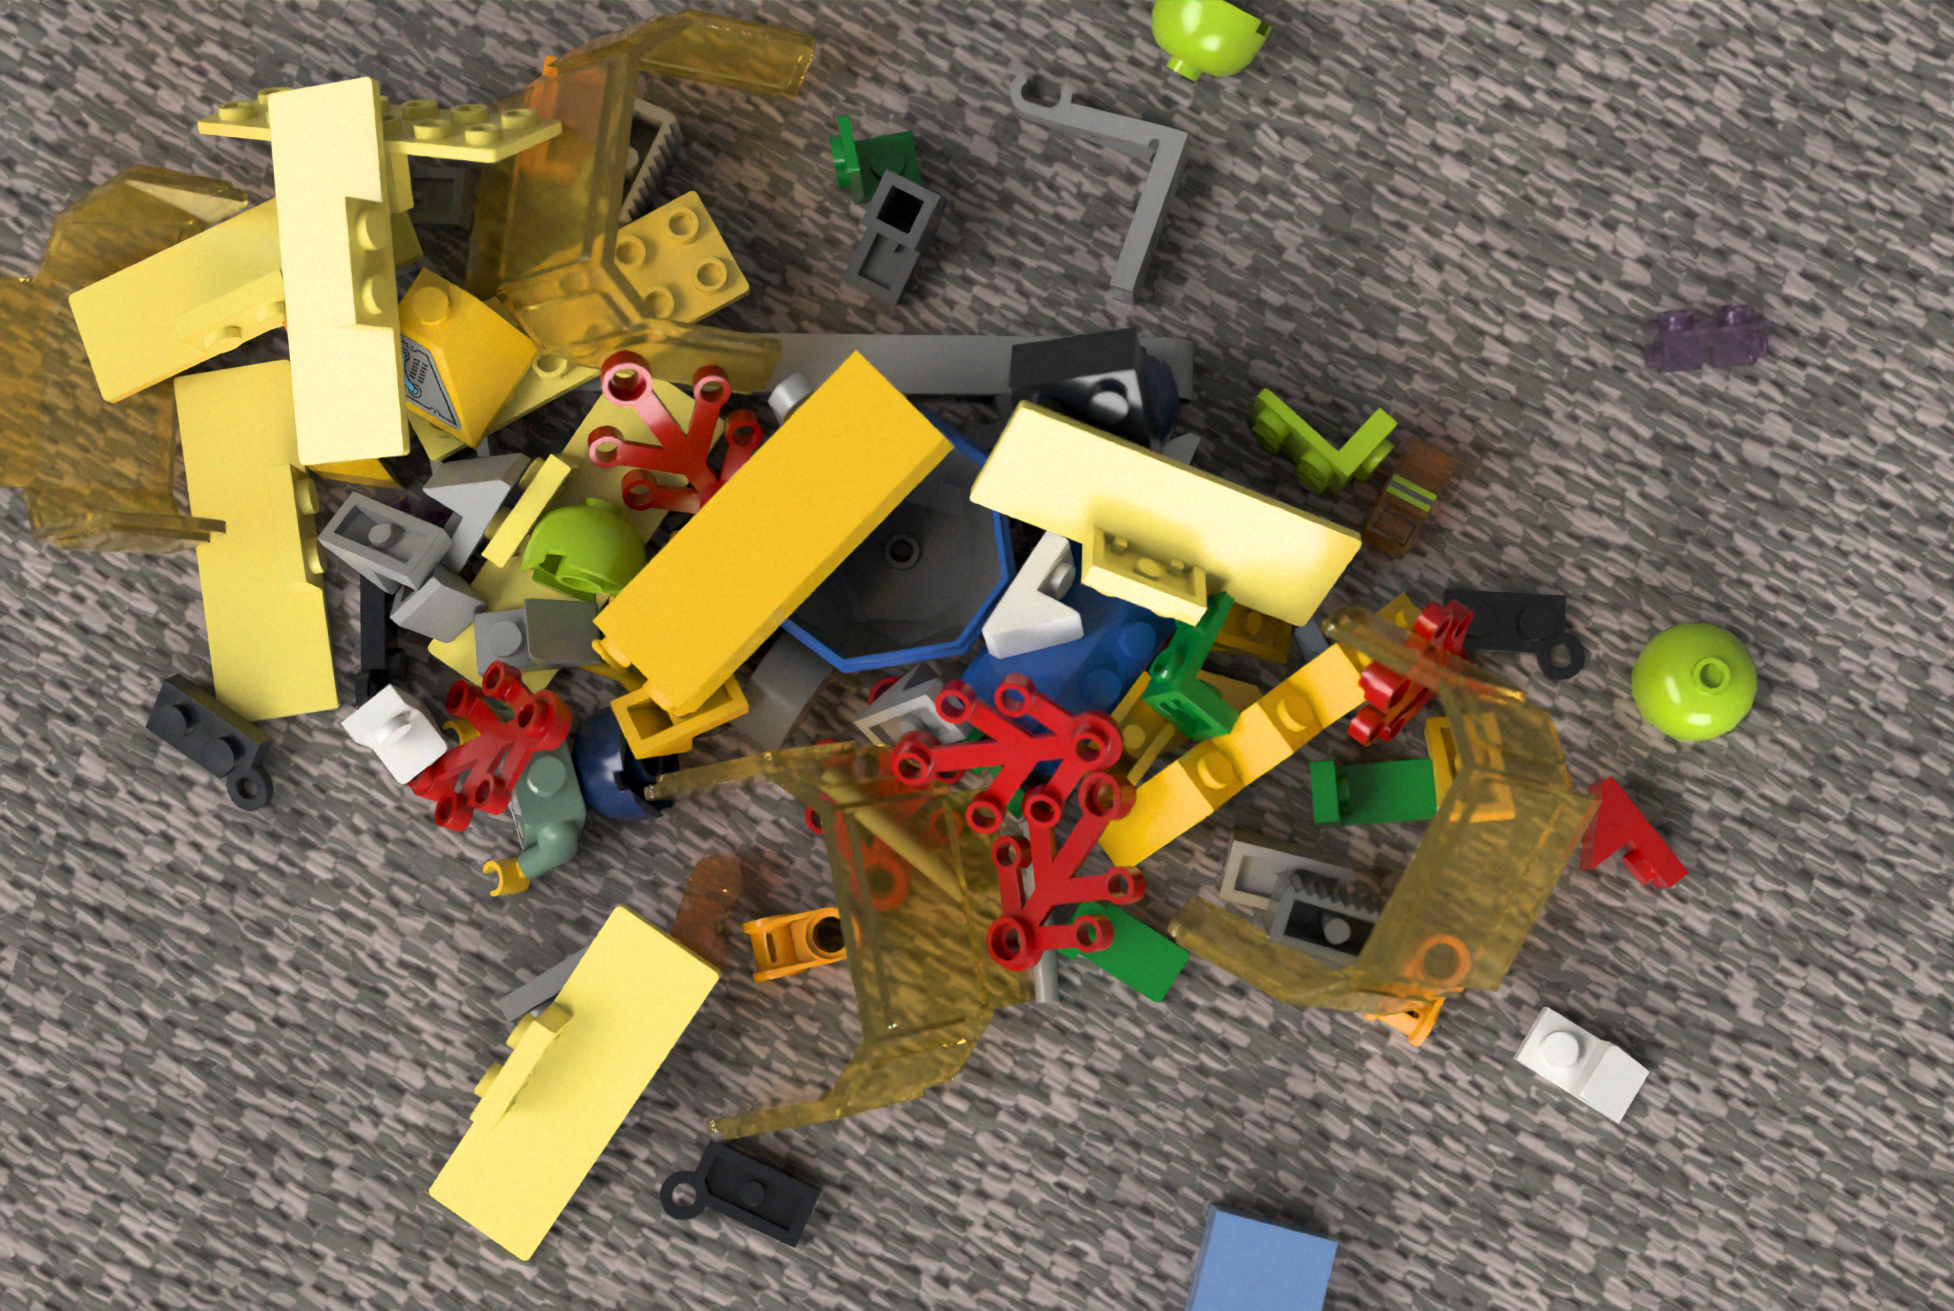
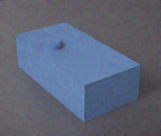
[1184,1203,1338,1311]

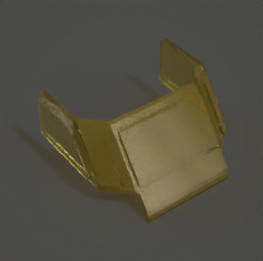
[464,9,816,395]
[0,164,248,554]
[1167,605,1603,1016]
[643,740,1034,1140]

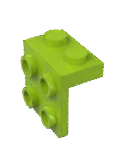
[1248,388,1398,498]

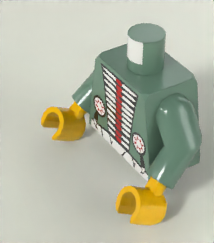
[442,708,586,897]

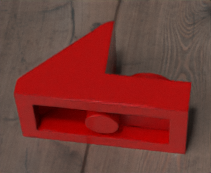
[1580,776,1689,888]

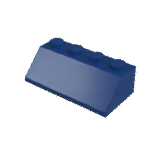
[955,538,1176,775]

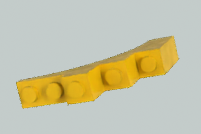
[1098,592,1425,867]

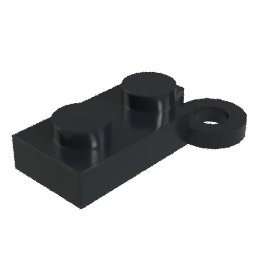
[355,574,408,710]
[1442,589,1585,680]
[145,673,274,811]
[659,1138,822,1248]

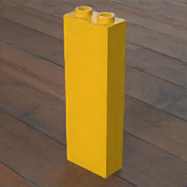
[592,350,955,713]

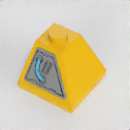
[398,267,541,450]

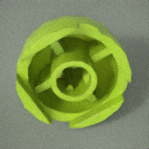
[1151,0,1273,82]
[520,498,648,602]
[1631,622,1758,741]

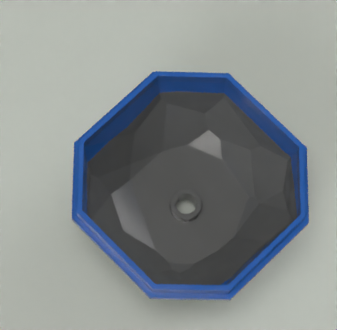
[780,409,1017,673]

